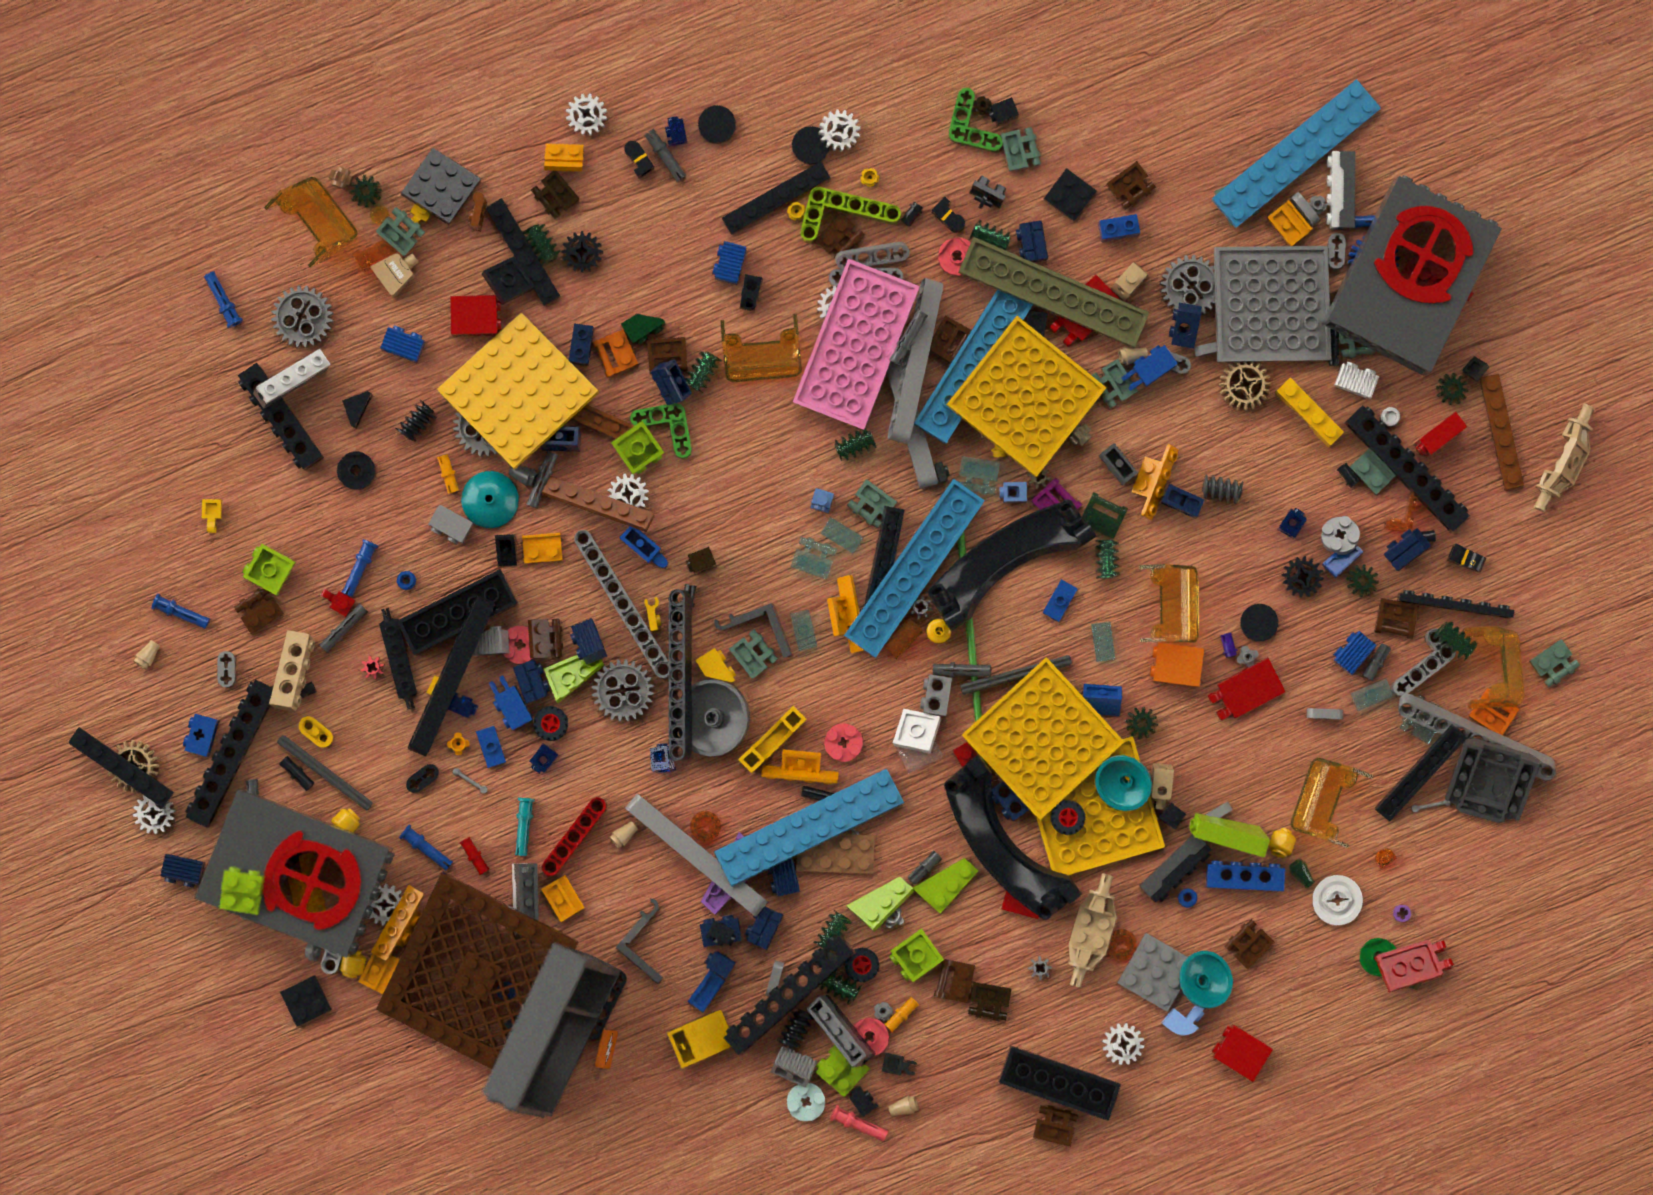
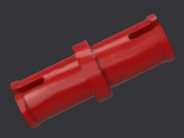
[459,836,490,875]

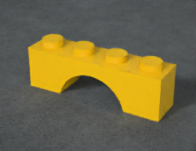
[1275,377,1344,447]
[738,706,807,773]

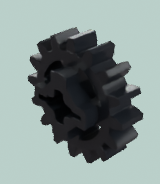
[561,231,603,273]
[1281,556,1324,598]

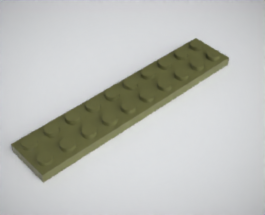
[958,237,1150,348]

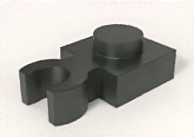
[882,1052,917,1076]

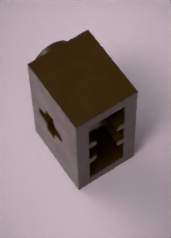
[686,547,717,575]

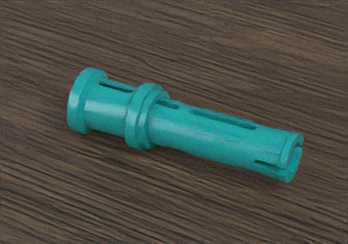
[515,797,535,856]

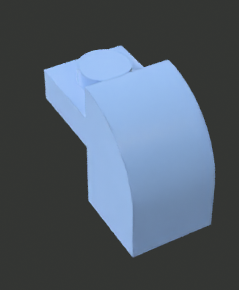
[1161,1005,1204,1035]

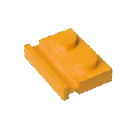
[544,144,584,172]
[1267,200,1313,246]
[522,533,563,564]
[541,875,585,922]
[358,953,400,994]

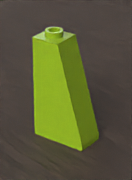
[1189,813,1270,858]

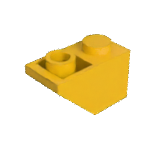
[695,648,737,683]

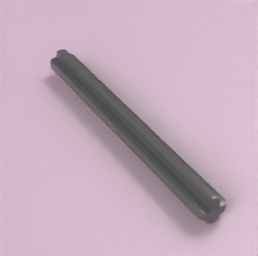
[960,655,1072,695]
[277,735,373,810]

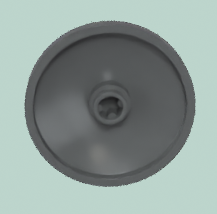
[678,679,750,756]

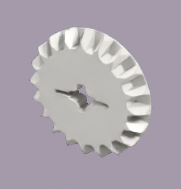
[1312,875,1363,925]

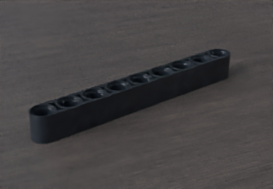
[669,589,692,761]
[408,595,495,757]

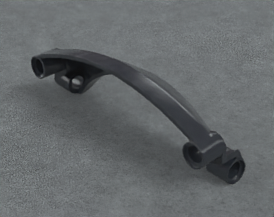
[928,499,1097,631]
[944,755,1082,920]

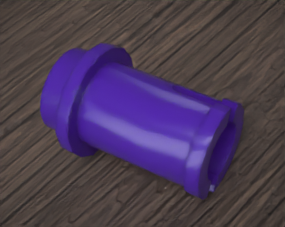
[1220,633,1238,658]

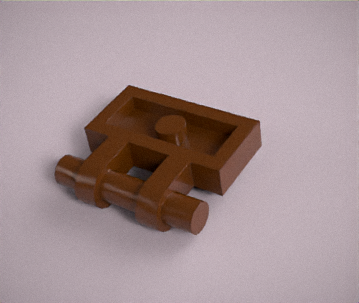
[1106,161,1156,210]
[815,213,865,259]
[234,588,284,634]
[528,619,563,658]
[1224,919,1275,969]
[1033,1105,1078,1147]

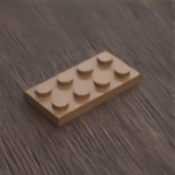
[796,834,875,874]

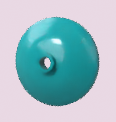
[461,471,519,528]
[1095,755,1152,811]
[1180,951,1233,1009]

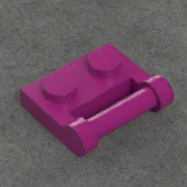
[1031,477,1083,510]

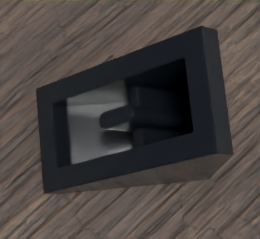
[342,391,373,429]
[495,534,517,566]

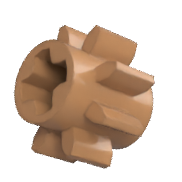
[328,166,353,189]

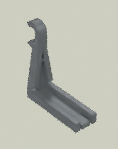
[714,603,793,658]
[616,898,663,984]

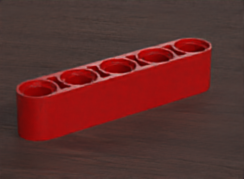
[542,797,607,876]

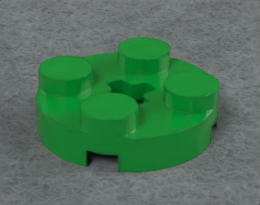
[1359,938,1396,976]

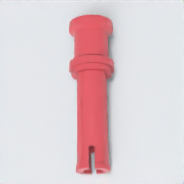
[830,1104,888,1142]

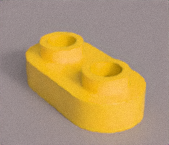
[299,716,334,748]

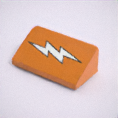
[595,1028,618,1069]

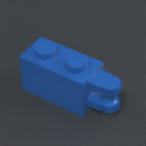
[1122,345,1178,391]
[620,526,668,568]
[489,675,533,731]

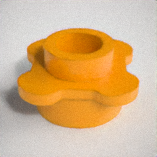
[447,732,470,755]

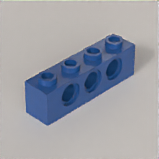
[1205,860,1285,891]

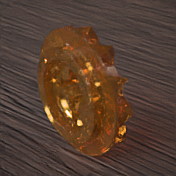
[690,811,721,842]
[1108,929,1137,960]

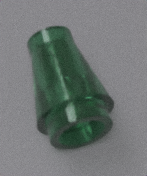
[1289,858,1315,888]

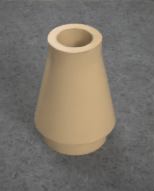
[1118,347,1148,366]
[134,640,160,670]
[609,821,638,849]
[888,1095,919,1117]

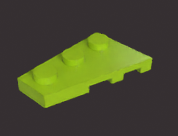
[544,655,604,704]
[912,858,979,914]
[846,877,914,932]

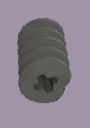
[1202,474,1243,504]

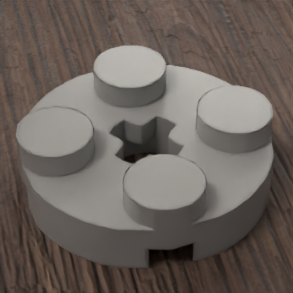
[1321,516,1360,555]

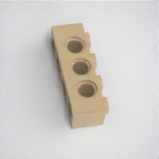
[269,630,315,712]

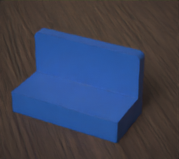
[1083,684,1122,716]

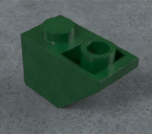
[621,314,666,345]

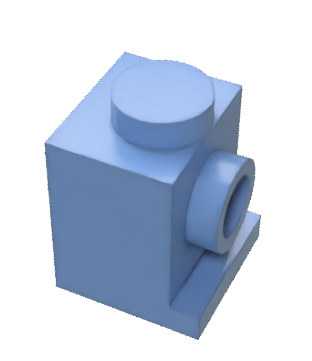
[999,482,1027,503]
[810,488,834,513]

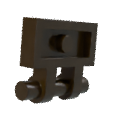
[531,171,580,219]
[968,982,1012,1021]

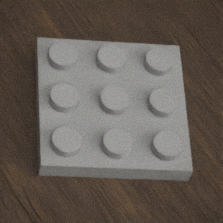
[1117,933,1188,1012]

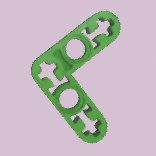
[949,88,1003,152]
[630,403,692,459]

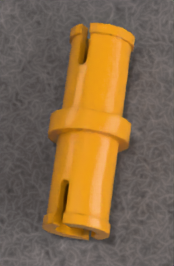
[437,454,459,494]
[884,996,919,1033]

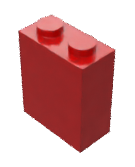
[450,295,502,336]
[1415,412,1468,458]
[1211,1024,1273,1082]

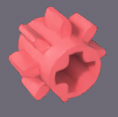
[361,656,385,679]

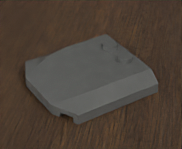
[1445,738,1540,823]

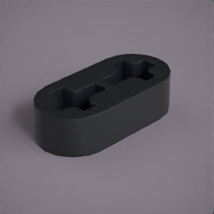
[406,764,439,793]

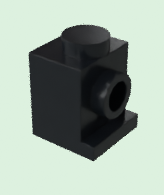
[705,920,736,946]
[849,1086,878,1117]

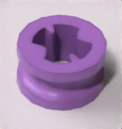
[1393,905,1411,922]

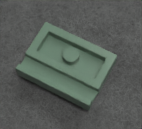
[1350,448,1396,495]

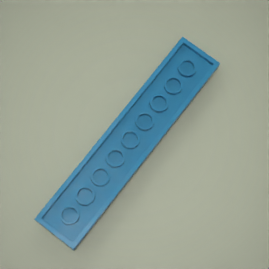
[1211,79,1381,229]
[914,290,1032,444]
[844,479,985,658]
[714,768,904,887]

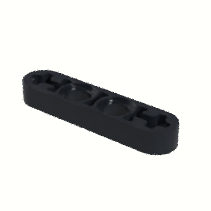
[589,971,627,1040]

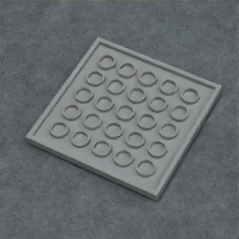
[1214,246,1331,362]

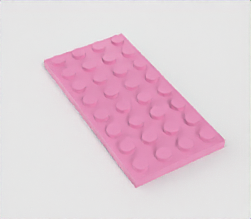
[793,259,920,430]

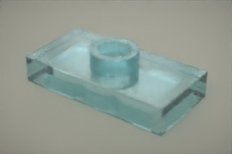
[821,517,863,554]
[790,609,817,651]
[1091,621,1115,662]
[1350,679,1393,711]

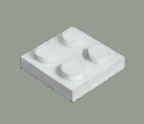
[893,709,941,754]

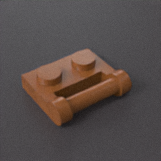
[468,192,487,232]

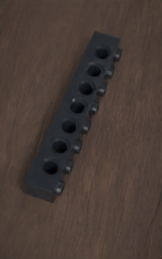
[1344,405,1470,533]
[185,679,273,828]
[724,935,857,1055]

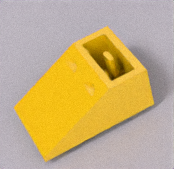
[667,1009,731,1068]

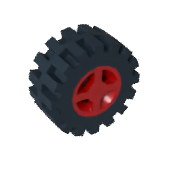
[533,706,568,741]
[1050,800,1085,835]
[845,948,879,982]

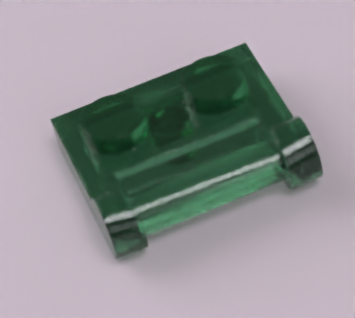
[1082,492,1128,539]

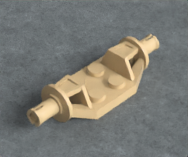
[1534,404,1595,512]
[1068,873,1117,988]

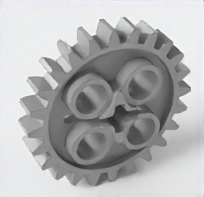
[1160,255,1215,315]
[271,285,334,348]
[453,413,497,457]
[592,659,654,722]

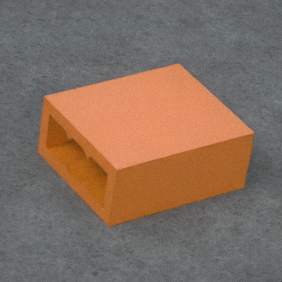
[1150,643,1204,687]

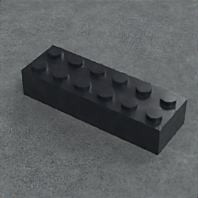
[397,569,519,656]
[998,1045,1121,1121]

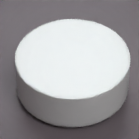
[1380,407,1400,427]

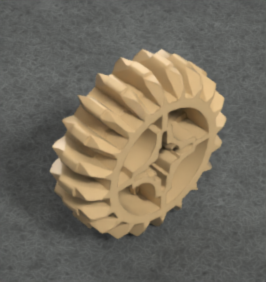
[1219,361,1271,411]
[108,740,159,792]

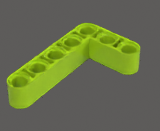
[801,187,901,243]

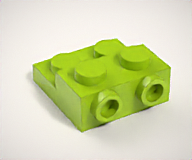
[611,421,664,474]
[242,544,296,596]
[219,867,265,915]
[889,928,944,982]
[815,1044,870,1097]

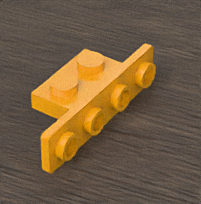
[1132,444,1179,520]
[827,575,864,653]
[761,749,839,785]
[288,853,326,912]
[371,885,425,961]

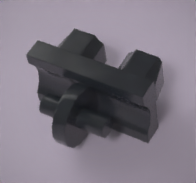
[969,176,1006,209]

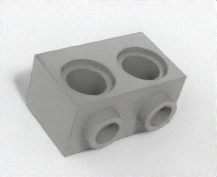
[920,674,952,717]

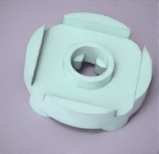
[787,1082,825,1121]

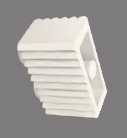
[1334,362,1379,399]

